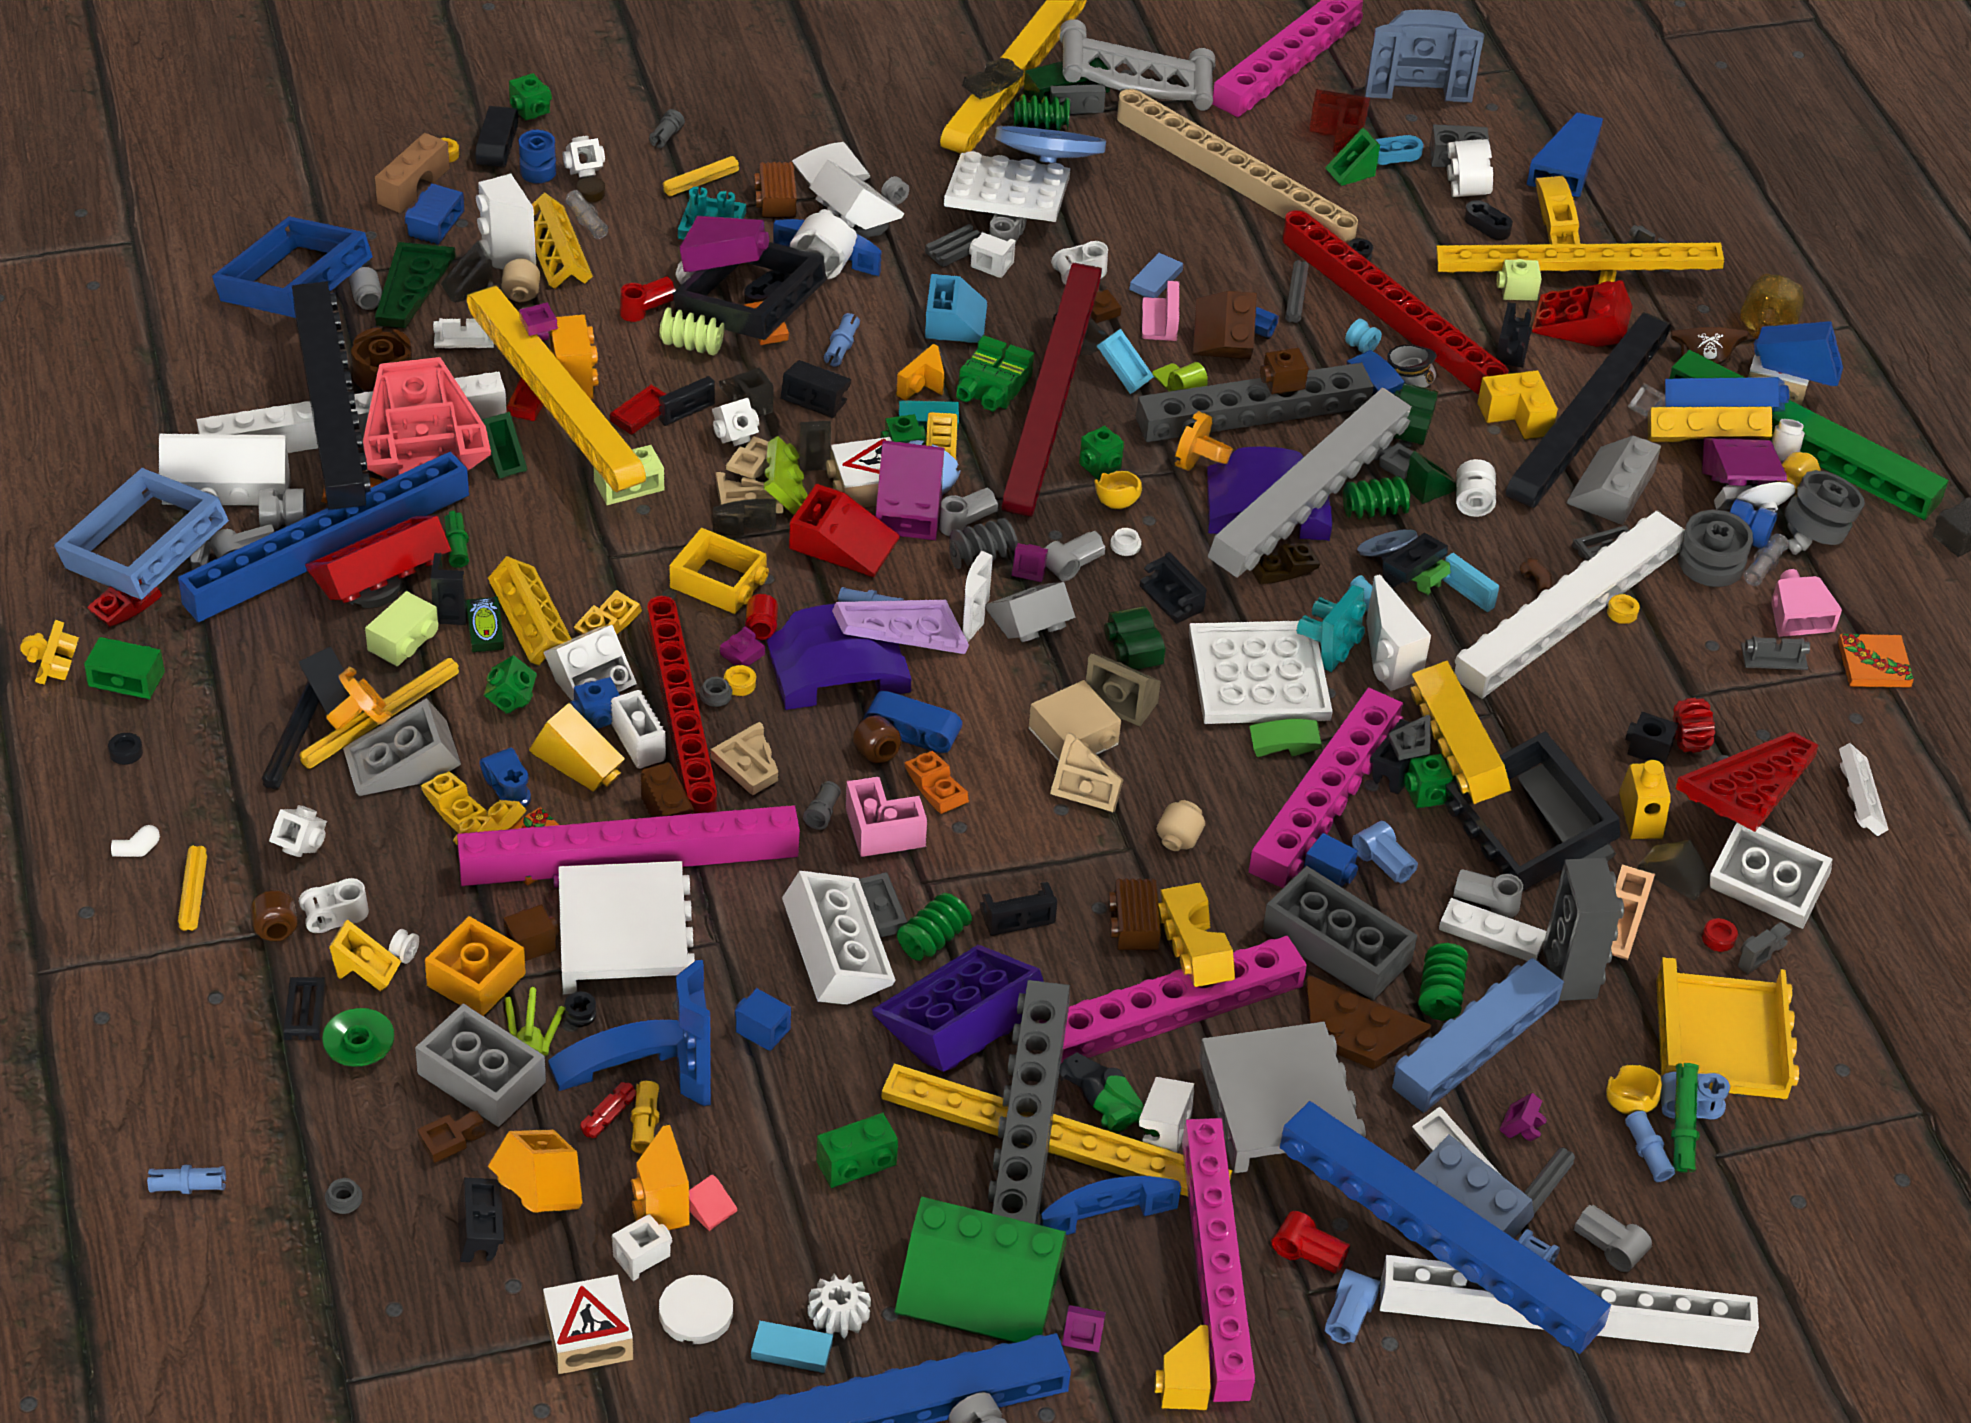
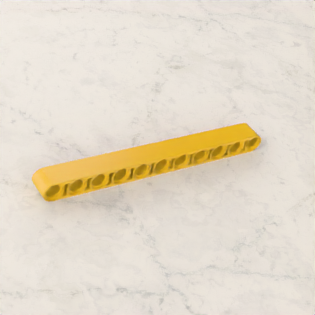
[940,0,1087,154]
[467,286,646,492]

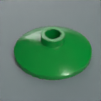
[322,1008,394,1067]

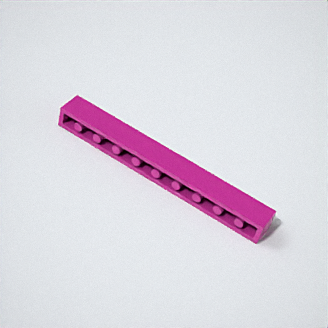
[457,805,800,886]

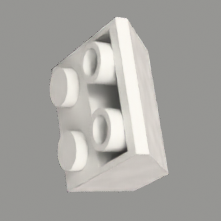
[543,625,637,701]

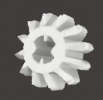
[808,1273,871,1339]

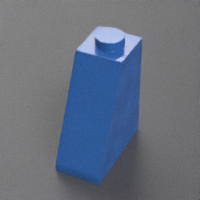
[1754,321,1843,386]

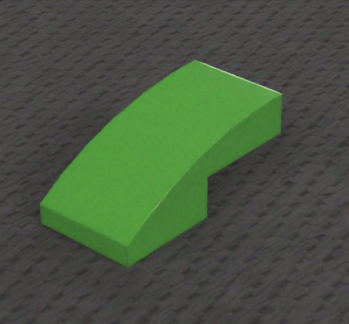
[1250,719,1323,757]

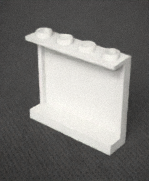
[559,861,695,994]

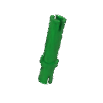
[1671,1063,1700,1173]

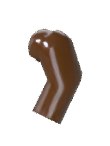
[1520,558,1552,596]

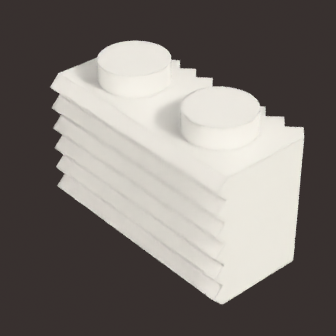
[611,690,666,769]

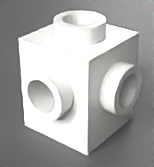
[563,136,605,178]
[712,398,759,446]
[269,805,327,857]

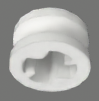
[388,929,419,964]

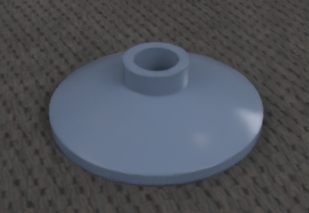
[1357,530,1418,560]

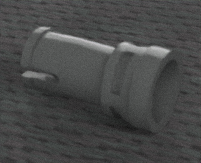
[649,109,685,148]
[803,781,841,830]

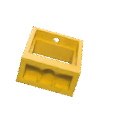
[669,527,769,614]

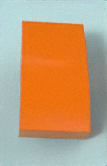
[904,751,969,814]

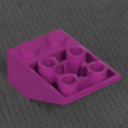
[1702,438,1787,486]
[876,440,945,541]

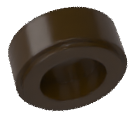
[577,177,605,202]

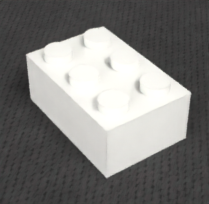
[1710,823,1833,929]

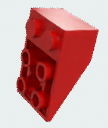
[1532,280,1633,347]
[789,484,900,577]

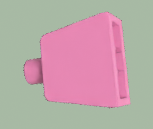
[1772,569,1842,637]

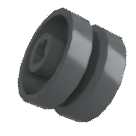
[1785,470,1865,545]
[1678,509,1753,587]

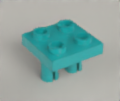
[678,186,746,240]
[1296,585,1366,672]

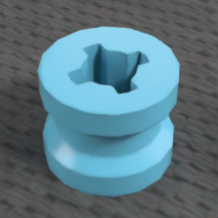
[1345,319,1382,354]

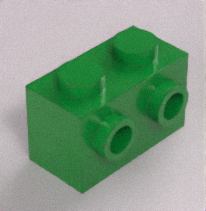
[84,637,165,699]
[816,1113,898,1188]

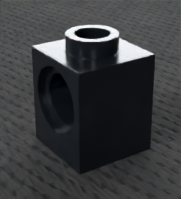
[1625,712,1679,766]

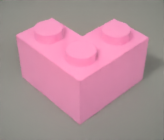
[846,777,927,857]

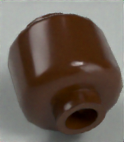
[853,715,901,764]
[250,890,298,941]

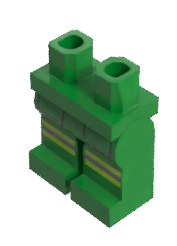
[956,335,1034,412]

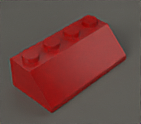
[305,516,452,603]

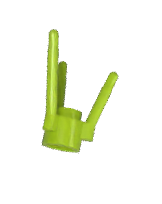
[505,987,565,1056]

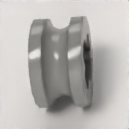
[881,176,909,205]

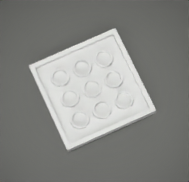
[944,151,1070,222]
[1188,621,1333,724]

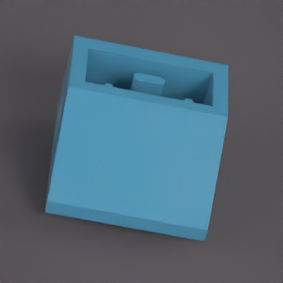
[925,274,987,343]

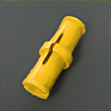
[631,1081,659,1154]

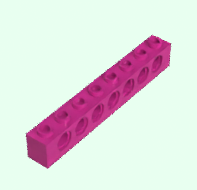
[1212,0,1363,117]
[1248,687,1404,888]
[1039,935,1307,1063]
[1182,1118,1255,1402]

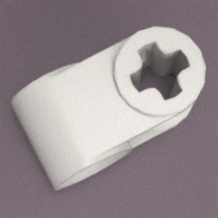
[1051,241,1108,285]
[298,878,369,933]

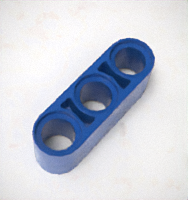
[863,691,963,753]

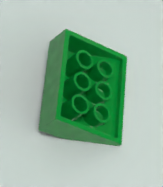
[895,1197,1067,1343]

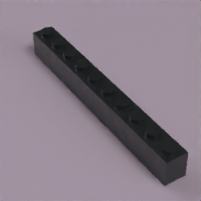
[292,281,371,510]

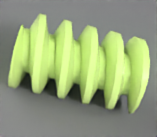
[659,307,724,356]

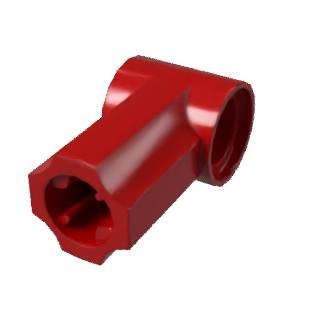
[620,276,676,322]
[1271,1211,1351,1274]

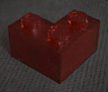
[1309,89,1370,153]

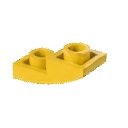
[574,590,642,635]
[421,771,487,833]
[453,800,527,845]

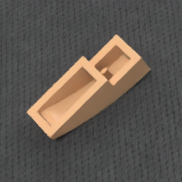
[1611,865,1655,960]

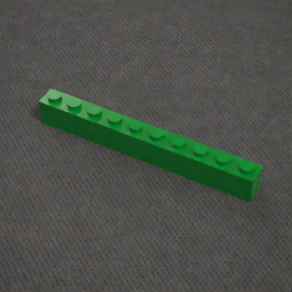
[1669,350,1949,520]

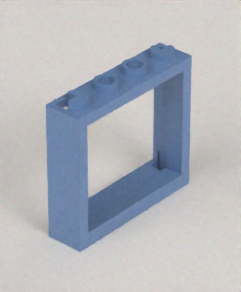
[54,468,229,600]

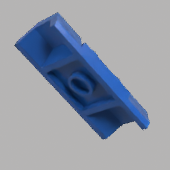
[676,960,711,1106]

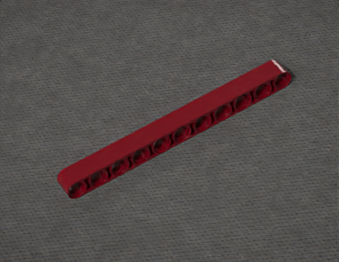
[1002,262,1102,517]

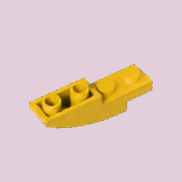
[1535,176,1581,244]

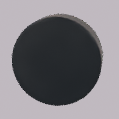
[108,733,143,765]

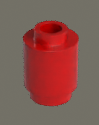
[745,594,778,640]

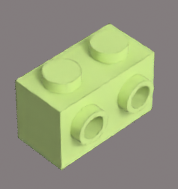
[594,445,664,505]
[365,591,438,667]

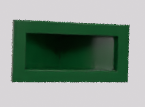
[482,412,528,479]
[1406,450,1457,504]

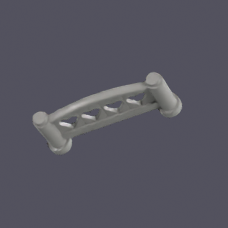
[1060,20,1216,111]

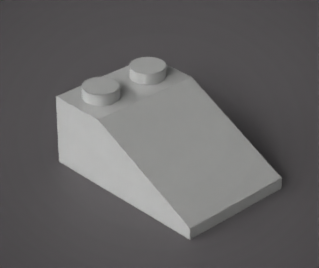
[343,698,461,796]

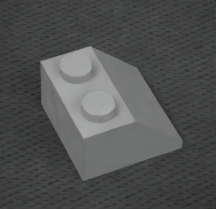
[985,582,1076,642]

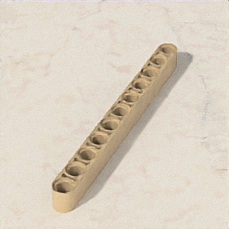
[1117,89,1358,244]

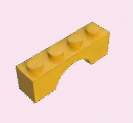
[1648,407,1772,442]
[1158,883,1235,987]

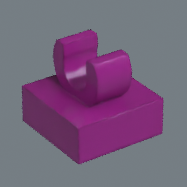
[519,302,558,341]
[1011,543,1048,582]
[720,626,765,666]
[1499,1093,1547,1141]
[1062,1305,1106,1352]

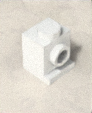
[969,232,1016,278]
[612,1214,672,1281]

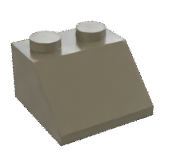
[1086,653,1161,727]

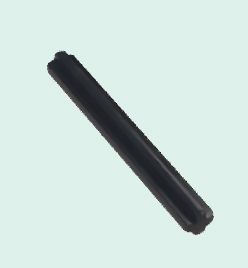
[262,681,319,789]

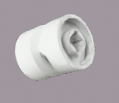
[1456,459,1496,517]

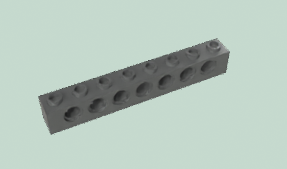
[1135,362,1374,442]
[988,980,1070,1225]

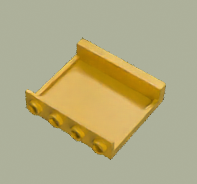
[1656,957,1799,1099]

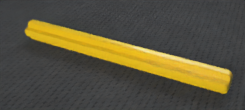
[299,658,459,769]

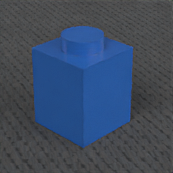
[1304,833,1358,888]
[735,988,791,1051]

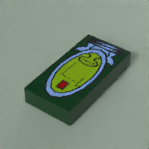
[466,597,504,652]

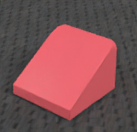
[689,1174,737,1231]

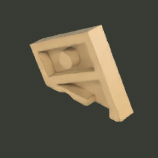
[716,472,783,517]
[710,722,778,796]
[1050,733,1123,812]

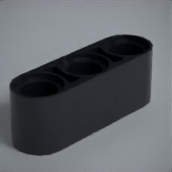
[476,105,519,167]

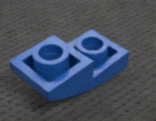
[1346,350,1405,395]

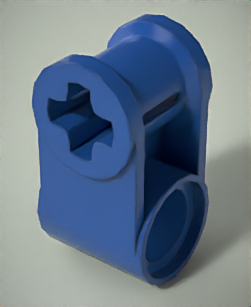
[480,747,531,807]

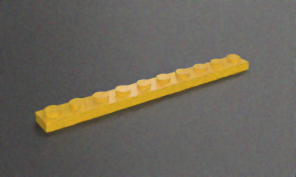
[1436,243,1724,273]
[882,1063,1232,1197]

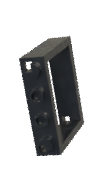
[673,242,827,340]
[1444,731,1620,891]

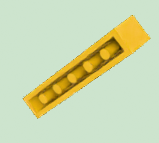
[1410,660,1511,804]

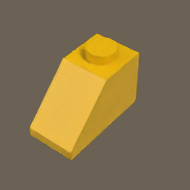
[1154,1325,1210,1410]

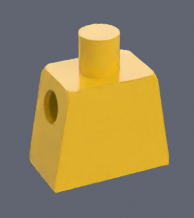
[1619,760,1671,839]

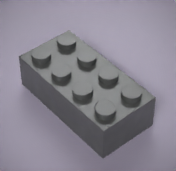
[1542,857,1624,1001]
[1262,866,1418,1001]

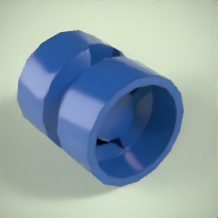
[519,130,556,184]
[1729,499,1777,550]

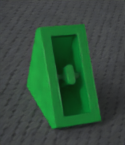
[1325,128,1380,186]

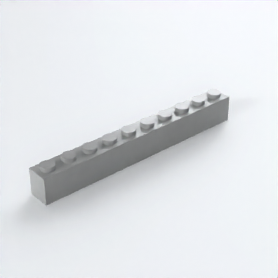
[1208,387,1412,578]

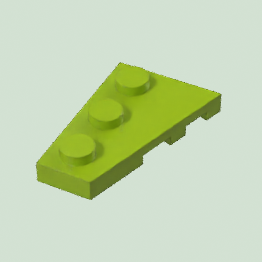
[763,436,808,515]

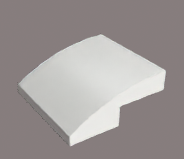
[792,142,870,195]
[962,551,993,642]

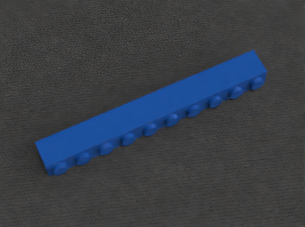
[178,451,469,622]
[1280,1101,1611,1354]
[689,1333,1071,1423]

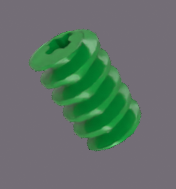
[1014,94,1070,131]
[1343,476,1410,519]
[897,893,972,961]
[1418,943,1469,1021]

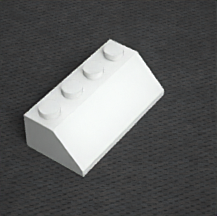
[159,434,291,506]
[782,871,896,1005]

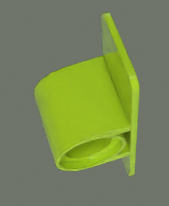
[1152,362,1208,392]

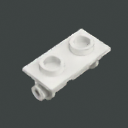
[433,318,494,349]

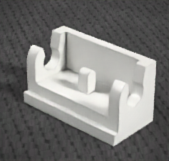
[1139,1077,1194,1153]

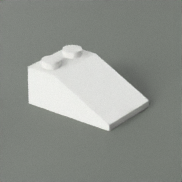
[1366,574,1431,691]

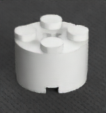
[1447,139,1493,197]
[790,209,857,279]

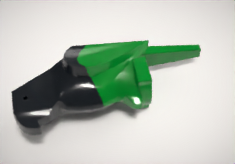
[1059,1052,1160,1137]

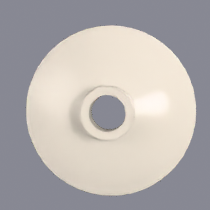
[1735,482,1796,512]

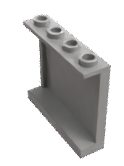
[1199,1022,1366,1173]

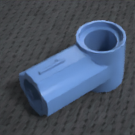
[1352,821,1418,884]
[1325,1269,1381,1344]

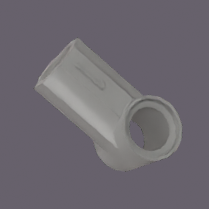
[939,487,998,536]
[210,524,275,559]
[1044,531,1105,581]
[1453,869,1523,918]
[1574,1205,1652,1272]

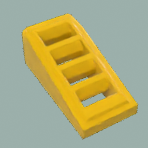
[926,412,957,460]

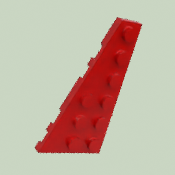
[1675,732,1819,832]

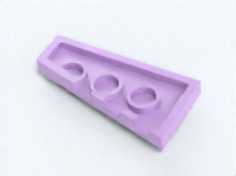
[832,600,969,654]

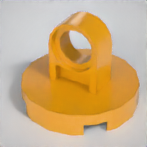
[1175,411,1233,471]
[326,666,392,731]

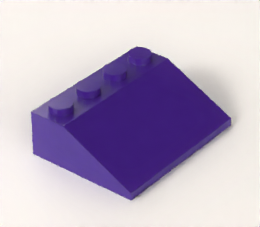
[872,945,1044,1072]

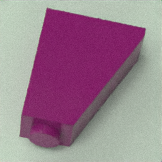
[680,216,769,272]

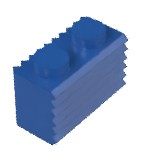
[405,183,465,245]

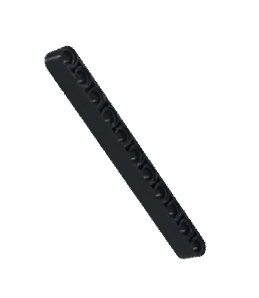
[1505,312,1671,508]

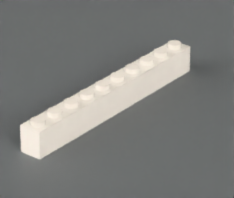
[196,372,507,453]
[1454,511,1685,699]
[1380,1255,1759,1353]

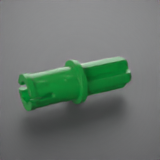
[445,510,469,568]

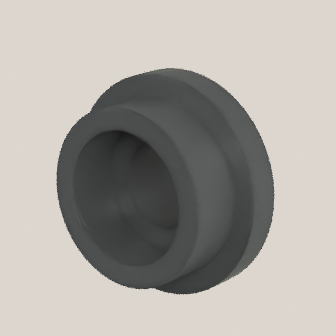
[700,677,732,707]
[325,1178,363,1214]

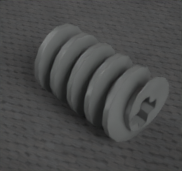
[949,518,1018,569]

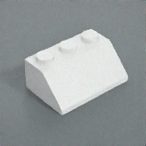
[809,159,905,230]
[476,174,536,270]

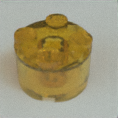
[1740,274,1804,339]

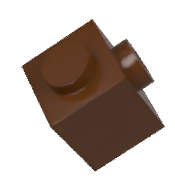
[1260,348,1309,394]
[503,904,560,961]

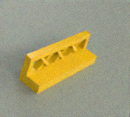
[532,192,593,289]
[488,556,572,666]

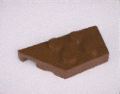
[1305,975,1431,1069]

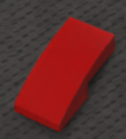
[87,579,162,627]

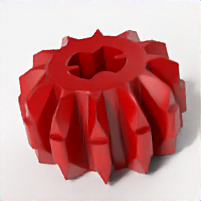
[1672,698,1715,753]

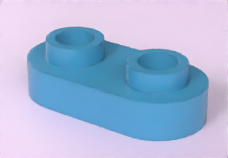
[1376,135,1423,165]

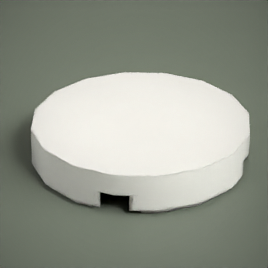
[659,1275,733,1344]

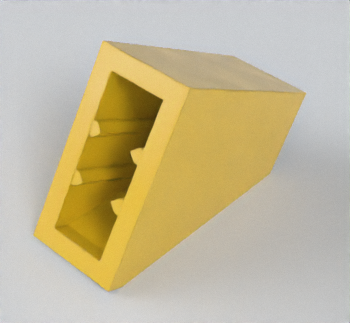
[529,703,625,792]

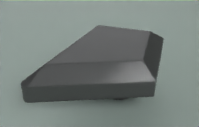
[1389,715,1430,760]

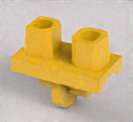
[21,620,79,685]

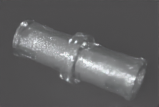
[565,190,609,239]
[1743,533,1789,586]

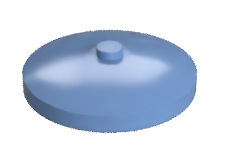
[995,126,1106,163]

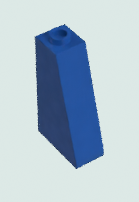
[1526,113,1603,197]
[1665,377,1789,412]

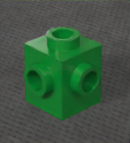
[509,73,552,121]
[881,414,926,445]
[1079,425,1124,480]
[483,655,537,714]
[1404,754,1454,809]

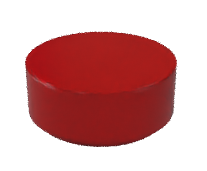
[1702,918,1738,952]

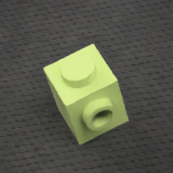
[1497,259,1542,301]

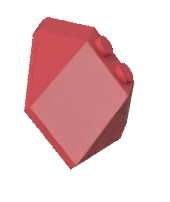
[363,357,491,479]

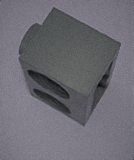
[1429,124,1490,167]

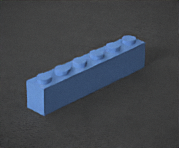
[1392,958,1564,1113]

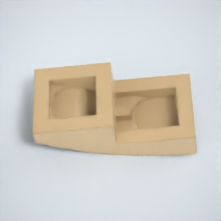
[726,436,770,479]

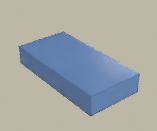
[1129,253,1183,298]

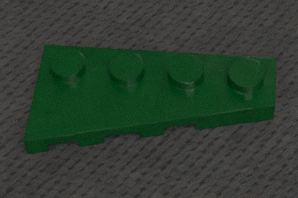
[375,242,456,328]

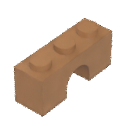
[375,132,450,213]

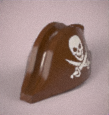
[1671,327,1748,366]

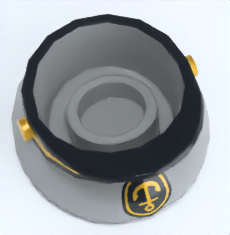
[1386,344,1437,388]

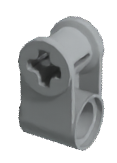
[989,214,1027,244]

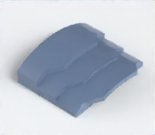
[1364,10,1484,102]

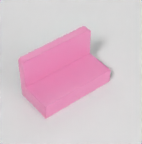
[1142,281,1179,341]

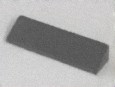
[1518,764,1617,862]

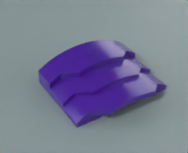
[1207,446,1332,541]
[766,604,912,710]

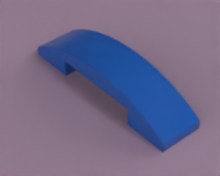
[773,219,881,276]
[548,1019,684,1091]
[1040,1176,1181,1235]

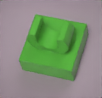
[1412,560,1451,595]

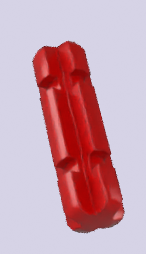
[580,1082,636,1138]

